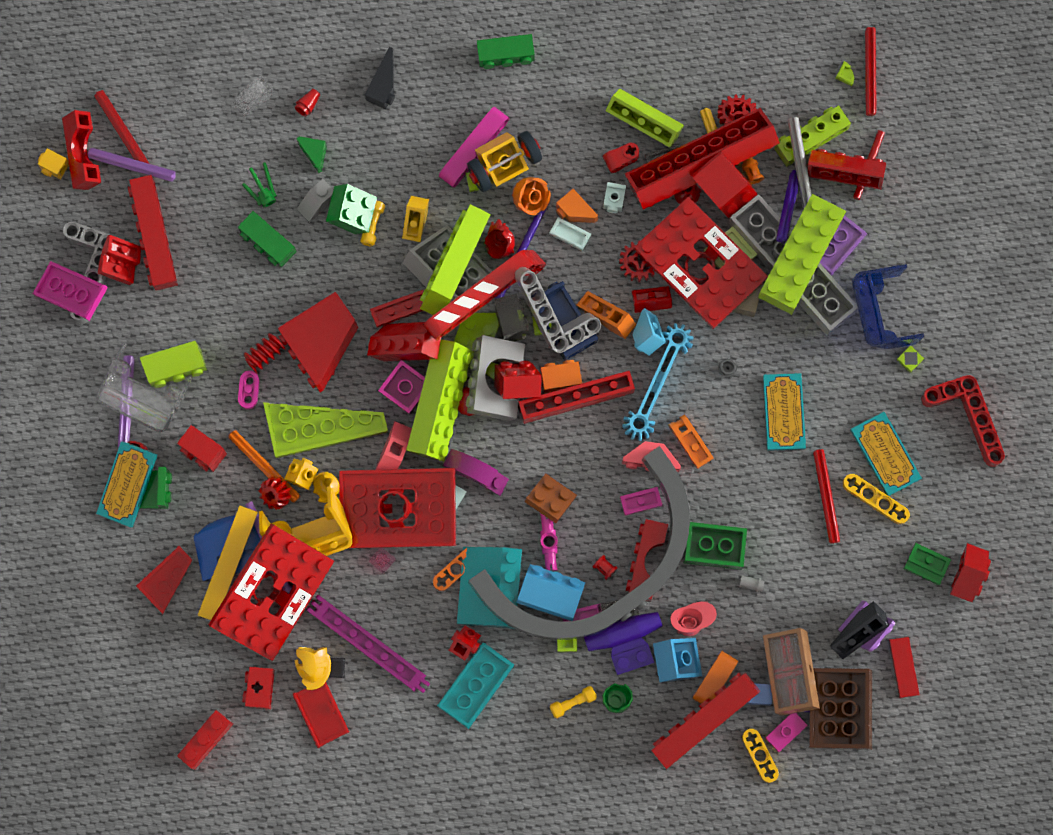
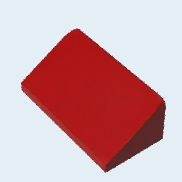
[632,286,672,313]

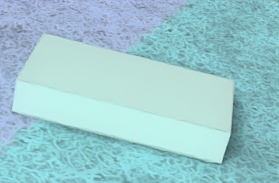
[549,217,591,251]

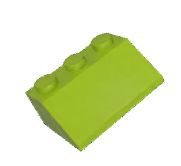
[140,340,207,388]

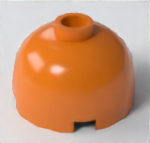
[512,177,551,215]

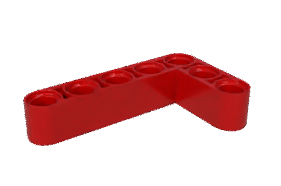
[921,375,1005,467]

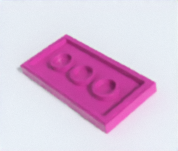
[32,261,108,321]

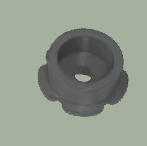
[718,359,737,377]

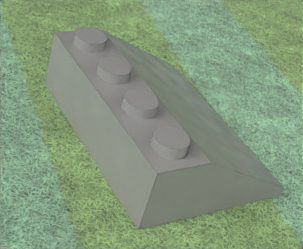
[403,225,492,303]

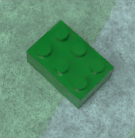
[684,522,747,570]

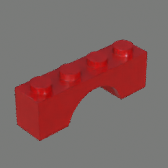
[62,110,101,190]
[625,519,668,602]

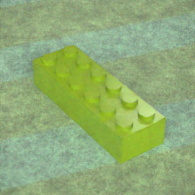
[758,194,846,315]
[420,204,491,315]
[407,339,472,462]

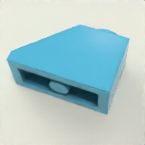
[633,308,666,356]

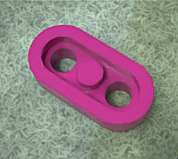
[238,371,260,410]

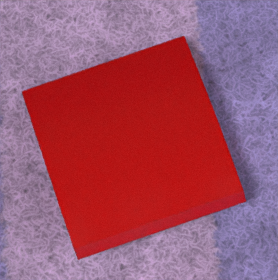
[97,235,141,285]

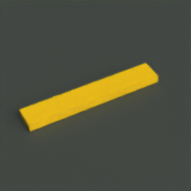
[198,505,258,620]

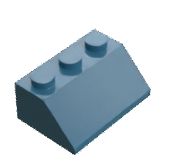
[516,564,585,621]

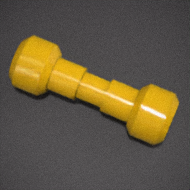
[360,200,385,247]
[549,686,597,718]

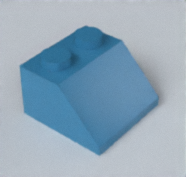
[653,638,702,682]

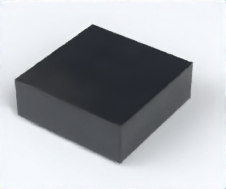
[328,658,345,678]

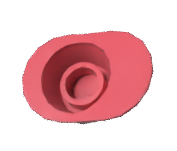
[670,601,717,636]

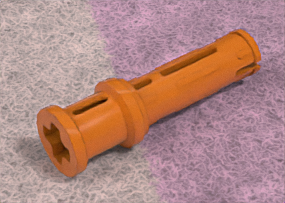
[742,157,764,185]

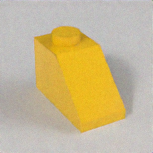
[402,196,429,242]

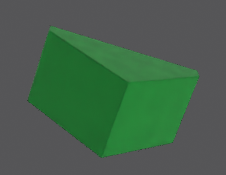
[296,136,327,173]

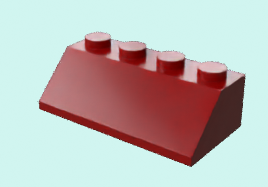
[808,149,886,190]
[367,322,441,362]

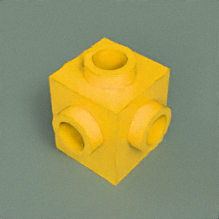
[284,458,318,490]

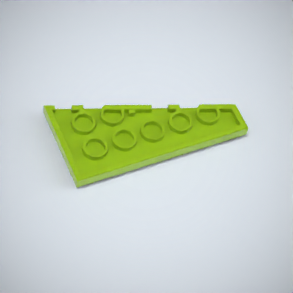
[263,402,388,458]

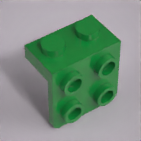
[139,467,172,509]

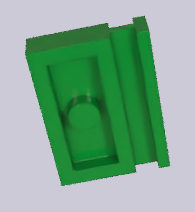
[903,543,951,586]

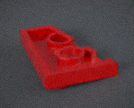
[136,546,192,614]

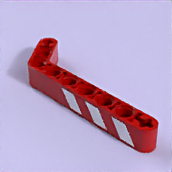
[423,250,546,341]

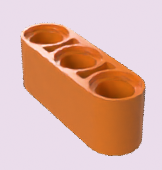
[692,651,738,704]

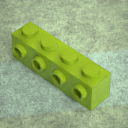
[605,89,684,147]
[774,105,851,167]

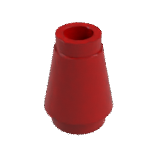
[295,89,320,117]

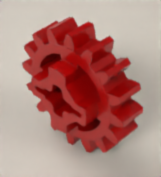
[717,94,757,125]
[619,240,655,282]

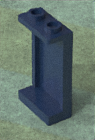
[531,281,598,361]

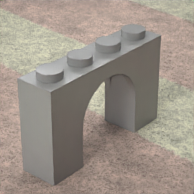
[466,335,525,421]

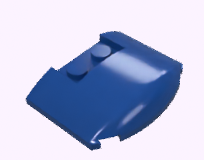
[193,515,270,581]

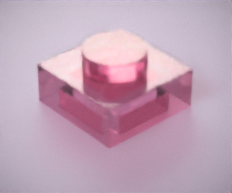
[369,548,396,574]

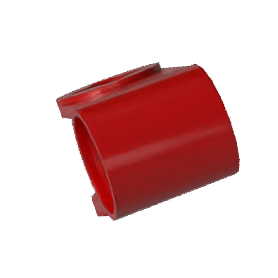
[602,142,639,173]

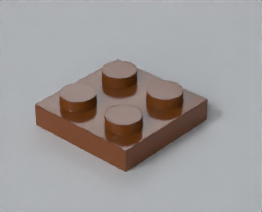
[524,474,577,523]

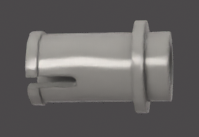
[739,575,765,593]

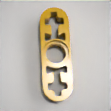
[742,729,779,783]

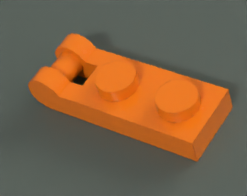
[668,414,714,469]

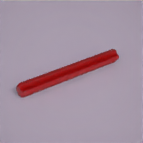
[865,27,876,116]
[94,90,149,164]
[813,449,840,544]

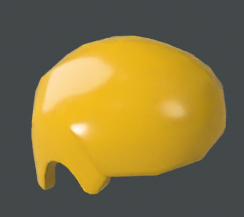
[313,472,340,503]

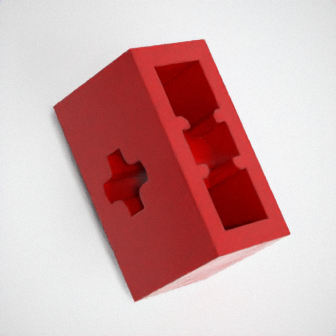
[242,667,275,710]

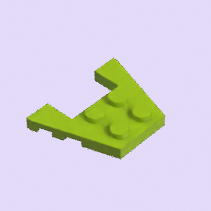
[454,313,524,381]

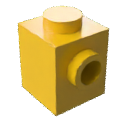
[38,148,69,180]

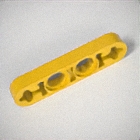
[843,474,910,524]

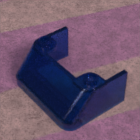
[852,264,924,349]

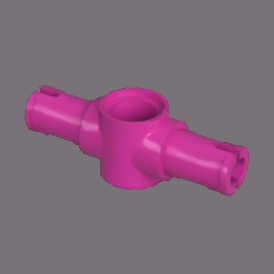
[540,514,558,572]

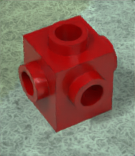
[448,625,481,661]

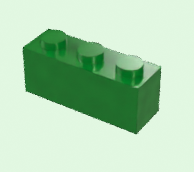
[477,34,535,69]
[238,211,297,268]

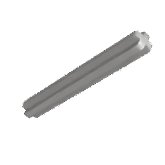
[788,117,812,210]

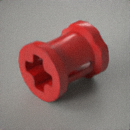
[592,555,618,580]

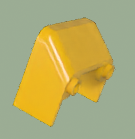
[259,486,352,556]

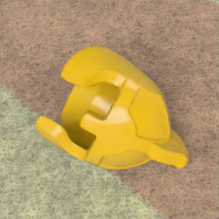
[294,647,331,690]

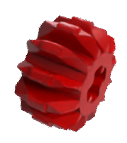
[258,477,292,510]

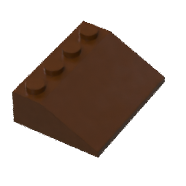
[809,668,872,750]

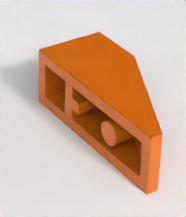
[576,291,636,339]

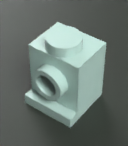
[603,182,626,213]

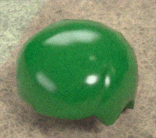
[602,683,633,713]

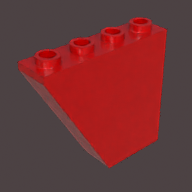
[278,292,359,393]

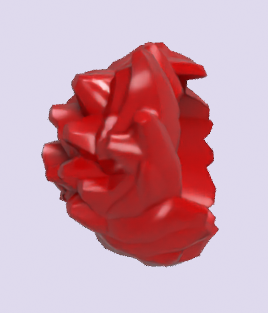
[484,219,515,259]

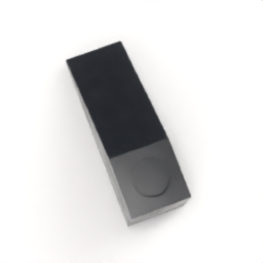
[365,47,395,109]
[830,601,889,659]

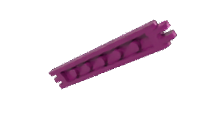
[306,595,430,693]

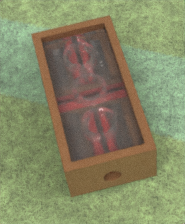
[763,628,820,715]

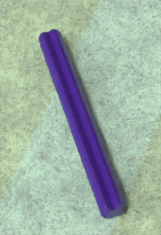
[776,170,799,244]

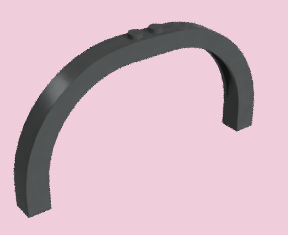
[468,446,690,640]

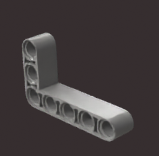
[63,222,110,324]
[515,267,601,353]

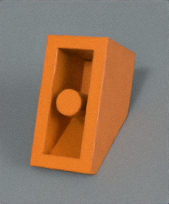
[556,189,598,223]

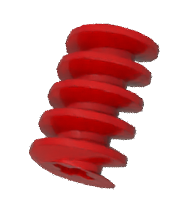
[244,333,286,374]

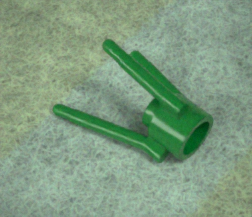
[242,162,277,208]

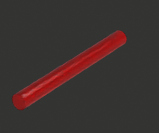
[853,130,885,200]

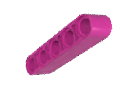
[438,107,509,188]

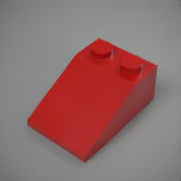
[691,151,758,218]

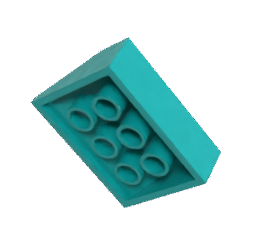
[457,547,522,629]

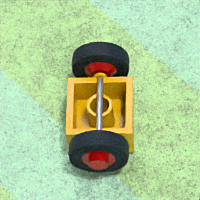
[467,131,542,192]

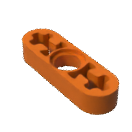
[433,548,467,591]

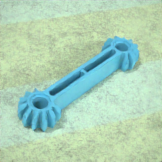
[622,323,694,441]

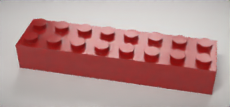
[625,108,780,210]

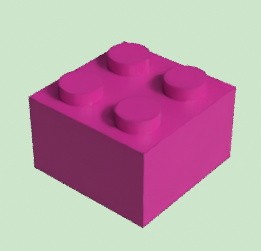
[378,360,425,415]

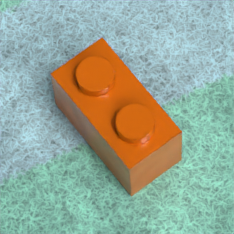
[541,360,582,393]

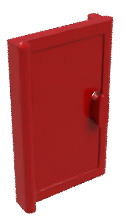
[292,682,349,748]

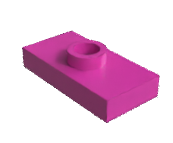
[765,713,808,753]

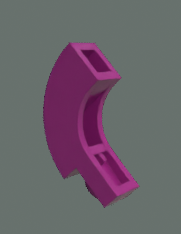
[442,449,509,496]

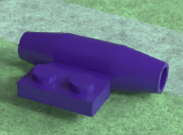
[584,612,663,675]

